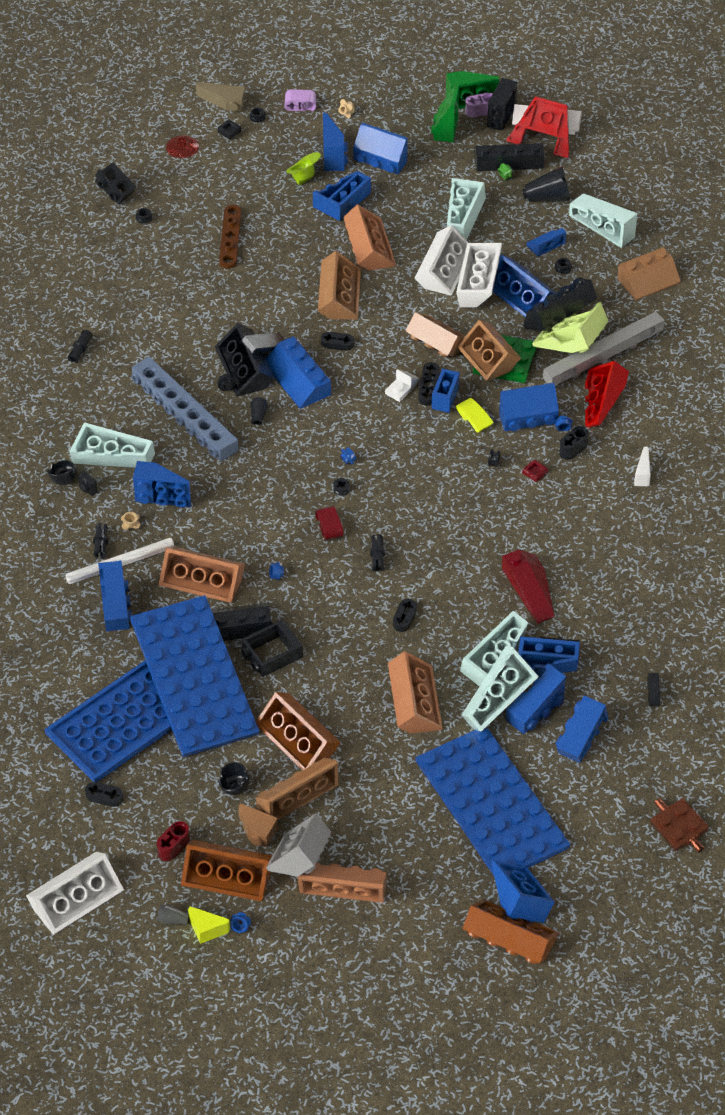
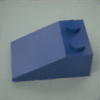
[323,113,347,171]
[492,860,555,923]

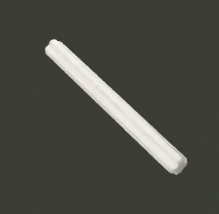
[66,538,174,584]

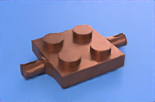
[650,798,709,853]

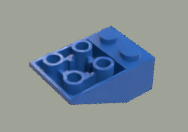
[133,461,191,507]

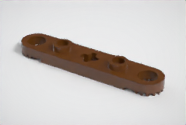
[219,205,241,269]

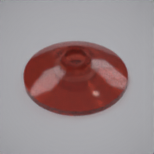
[166,135,199,158]

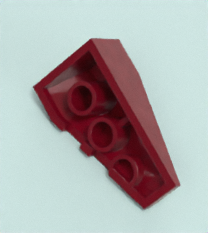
[502,549,555,624]

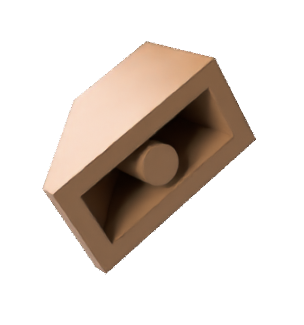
[239,803,278,847]

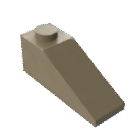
[196,82,246,111]

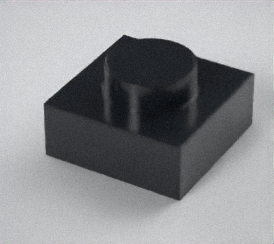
[218,119,241,140]
[78,471,98,496]

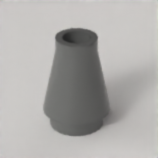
[157,903,189,925]

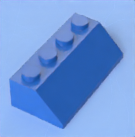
[492,254,556,317]
[266,336,331,409]

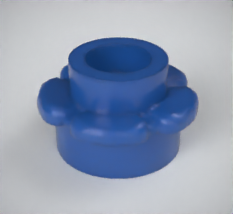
[555,415,573,431]
[340,447,357,464]
[269,562,284,580]
[230,912,251,933]

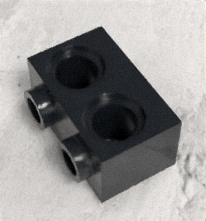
[95,162,137,204]

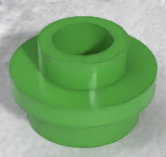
[498,163,513,180]

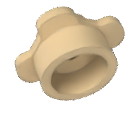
[338,99,355,119]
[121,512,141,530]

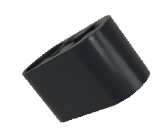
[559,426,589,460]

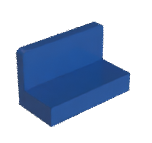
[526,228,566,257]

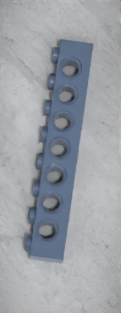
[132,357,238,461]

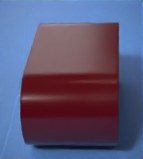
[315,506,344,540]
[156,821,190,861]

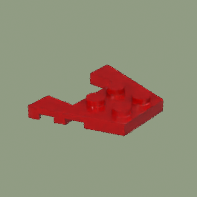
[506,96,569,158]

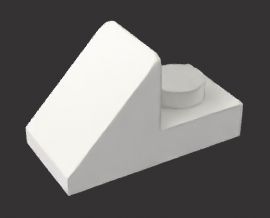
[385,369,421,402]

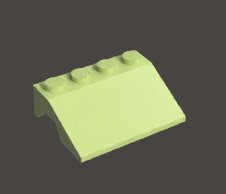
[532,302,609,353]

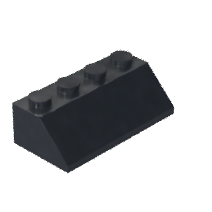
[474,143,545,172]
[523,277,598,331]
[215,323,275,396]
[211,603,272,641]

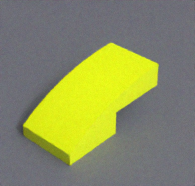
[456,398,494,433]

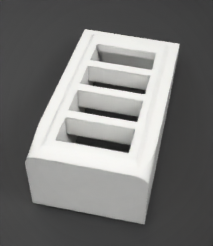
[634,447,650,486]

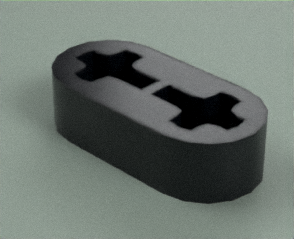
[321,332,354,351]
[393,599,417,632]
[647,673,660,706]
[85,782,123,807]

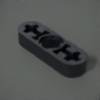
[418,362,439,406]

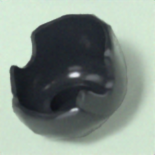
[47,460,77,485]
[218,762,250,795]

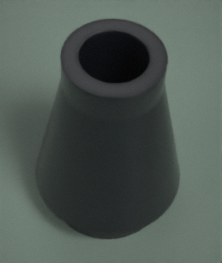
[250,397,268,425]

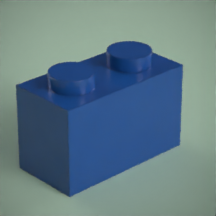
[432,368,460,413]

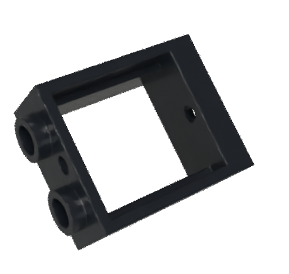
[487,78,518,130]
[241,619,303,677]

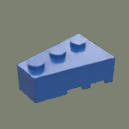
[519,636,580,678]

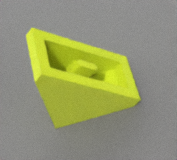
[188,907,230,944]

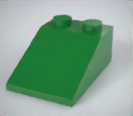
[446,71,499,109]
[431,83,459,143]

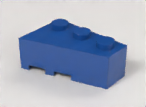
[313,171,371,221]
[98,560,132,632]
[506,663,566,734]
[556,696,609,763]

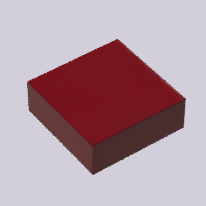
[522,459,548,482]

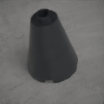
[522,167,570,202]

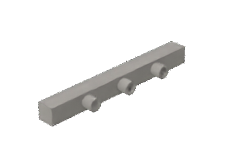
[543,312,664,386]

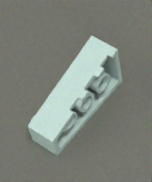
[447,178,486,240]
[569,193,637,248]
[70,423,155,468]
[460,611,528,687]
[462,646,539,732]

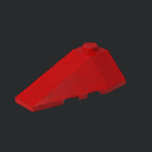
[585,361,629,428]

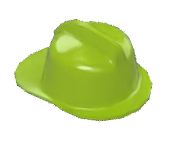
[286,152,321,185]

